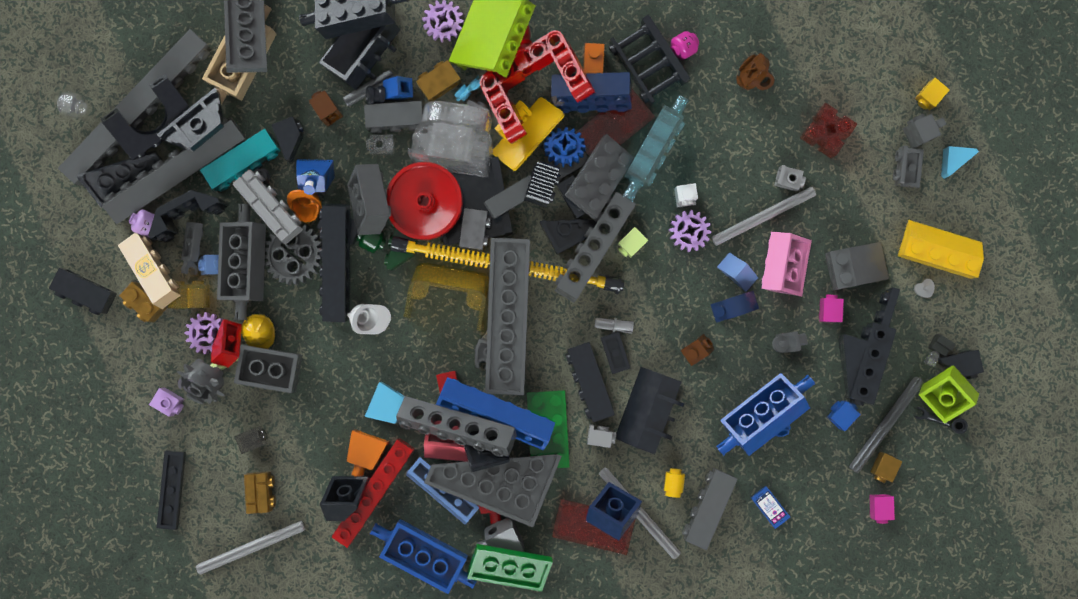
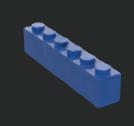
[436,377,555,450]

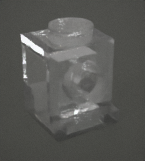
[366,134,395,156]

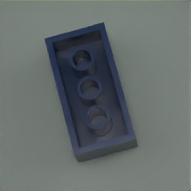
[551,72,632,113]

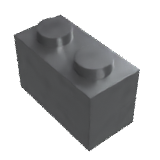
[459,208,491,251]

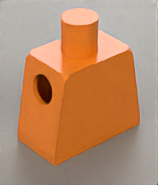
[347,429,389,477]

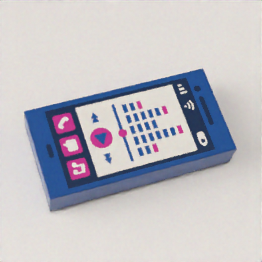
[750,486,790,529]

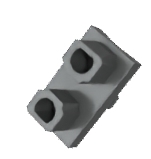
[772,331,808,353]

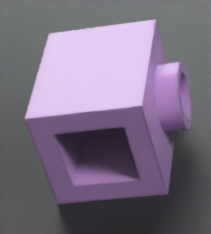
[149,388,184,417]

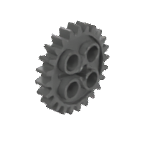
[264,224,322,285]

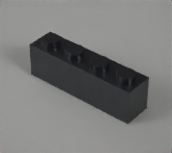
[565,342,615,423]

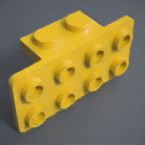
[492,97,565,171]

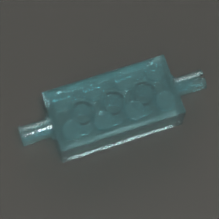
[623,95,689,202]

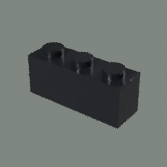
[49,268,117,315]

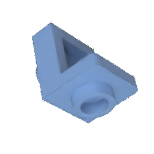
[198,255,219,275]

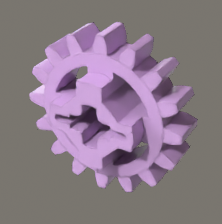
[422,0,464,43]
[669,210,711,252]
[184,312,223,354]

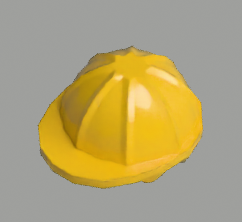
[241,314,275,349]

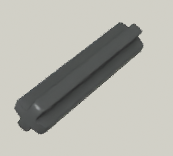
[343,70,395,107]

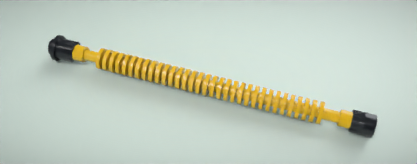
[390,236,624,295]

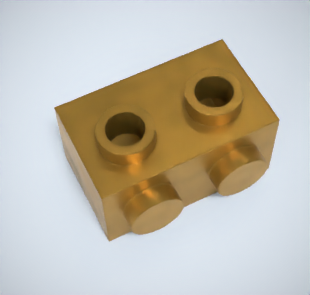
[119,282,167,322]

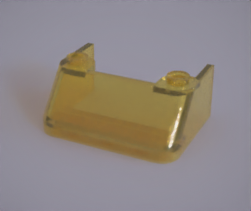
[404,263,489,331]

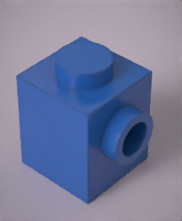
[383,76,413,101]
[827,400,861,431]

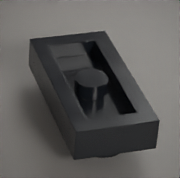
[600,332,631,374]

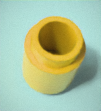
[664,468,685,498]

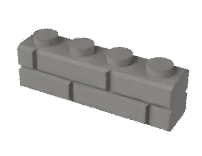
[233,169,303,244]

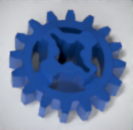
[544,127,586,168]

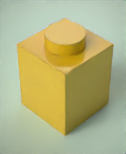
[915,78,950,111]

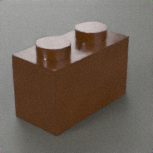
[309,90,343,127]

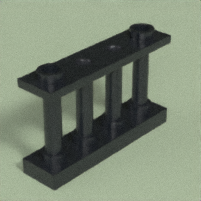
[608,14,690,106]

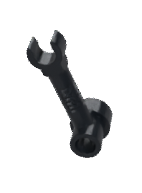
[914,407,968,434]

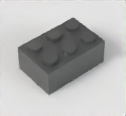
[347,164,391,235]
[234,345,303,393]

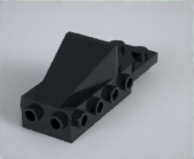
[838,287,900,406]

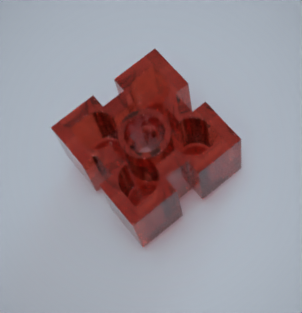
[800,102,857,159]

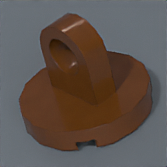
[736,53,775,90]

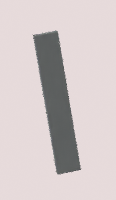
[484,152,588,219]

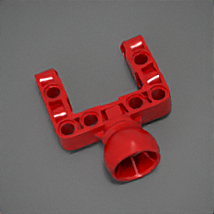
[480,24,595,144]

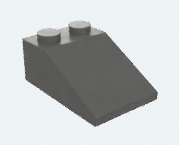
[825,242,889,290]

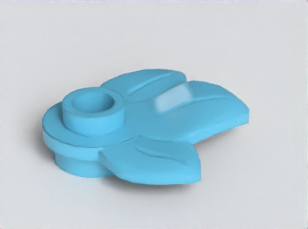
[454,75,482,102]

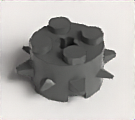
[177,359,225,404]

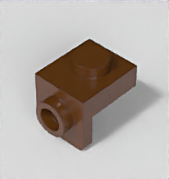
[681,334,714,366]

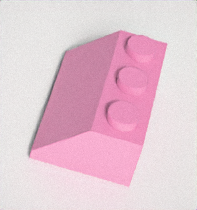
[762,232,812,297]

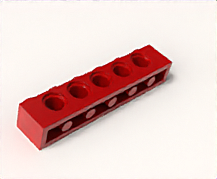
[332,438,415,548]

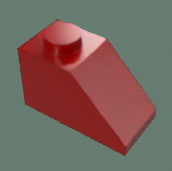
[211,319,242,368]

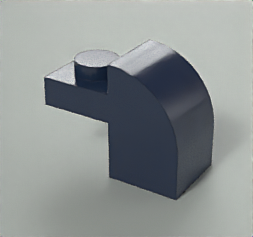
[710,291,759,323]

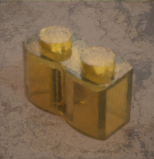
[168,281,210,309]

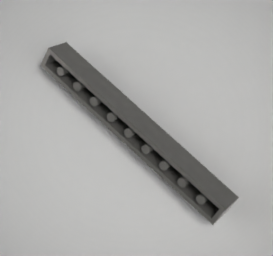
[58,29,211,186]

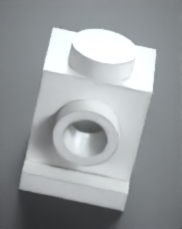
[674,183,698,208]

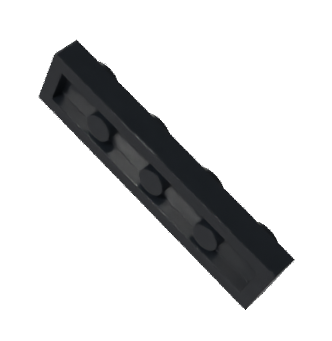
[157,450,186,530]

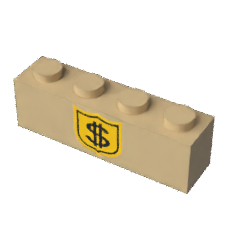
[118,233,181,309]

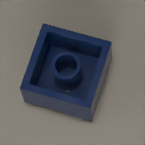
[586,482,642,541]

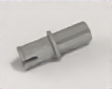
[595,318,634,334]

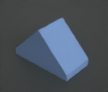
[717,253,758,292]

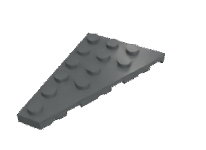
[424,454,562,527]

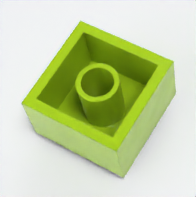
[919,365,979,424]

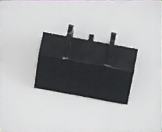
[319,23,401,90]
[616,367,685,455]

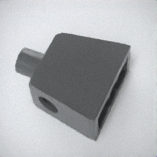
[476,517,525,552]

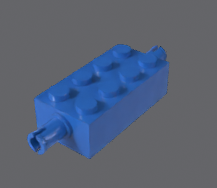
[716,373,815,456]
[370,519,477,594]

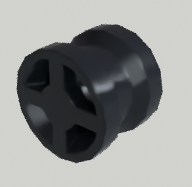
[366,86,385,105]

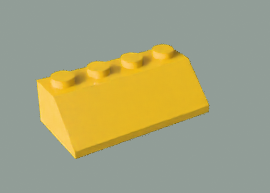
[898,220,984,279]

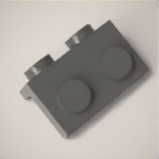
[893,145,924,188]

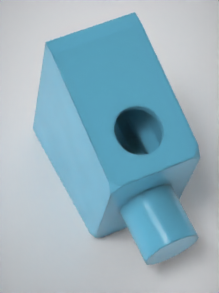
[365,382,405,424]

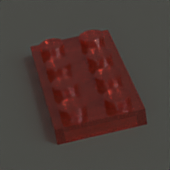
[575,89,655,157]
[552,499,636,555]

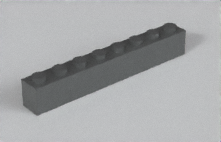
[102,117,245,224]

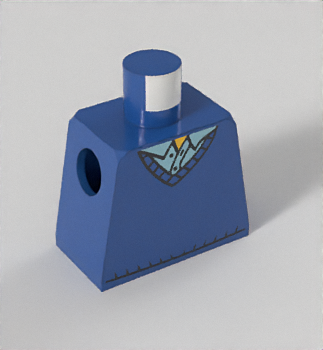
[296,159,335,195]

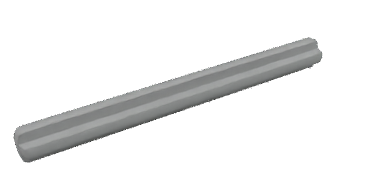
[712,187,816,246]
[599,467,681,559]
[196,521,305,575]

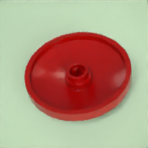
[386,162,463,240]

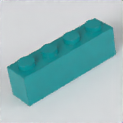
[200,129,281,192]

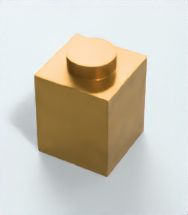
[870,452,902,483]

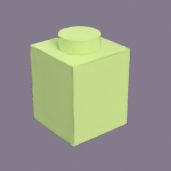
[617,227,648,258]

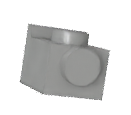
[774,165,806,191]
[587,424,616,448]

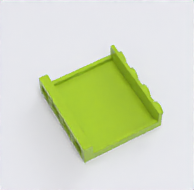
[449,0,536,78]

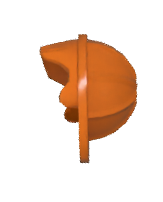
[287,190,322,222]

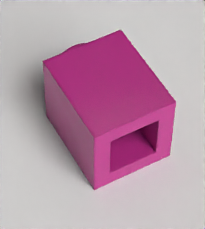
[819,295,844,323]
[870,494,895,524]

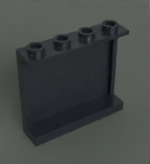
[439,157,513,246]

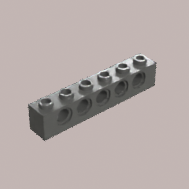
[554,192,636,303]
[396,396,517,457]

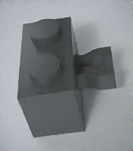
[902,113,946,148]

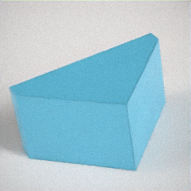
[941,146,979,178]

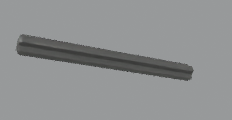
[849,377,924,473]

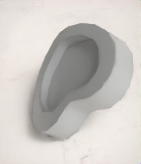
[914,279,935,298]

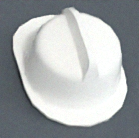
[347,304,391,334]

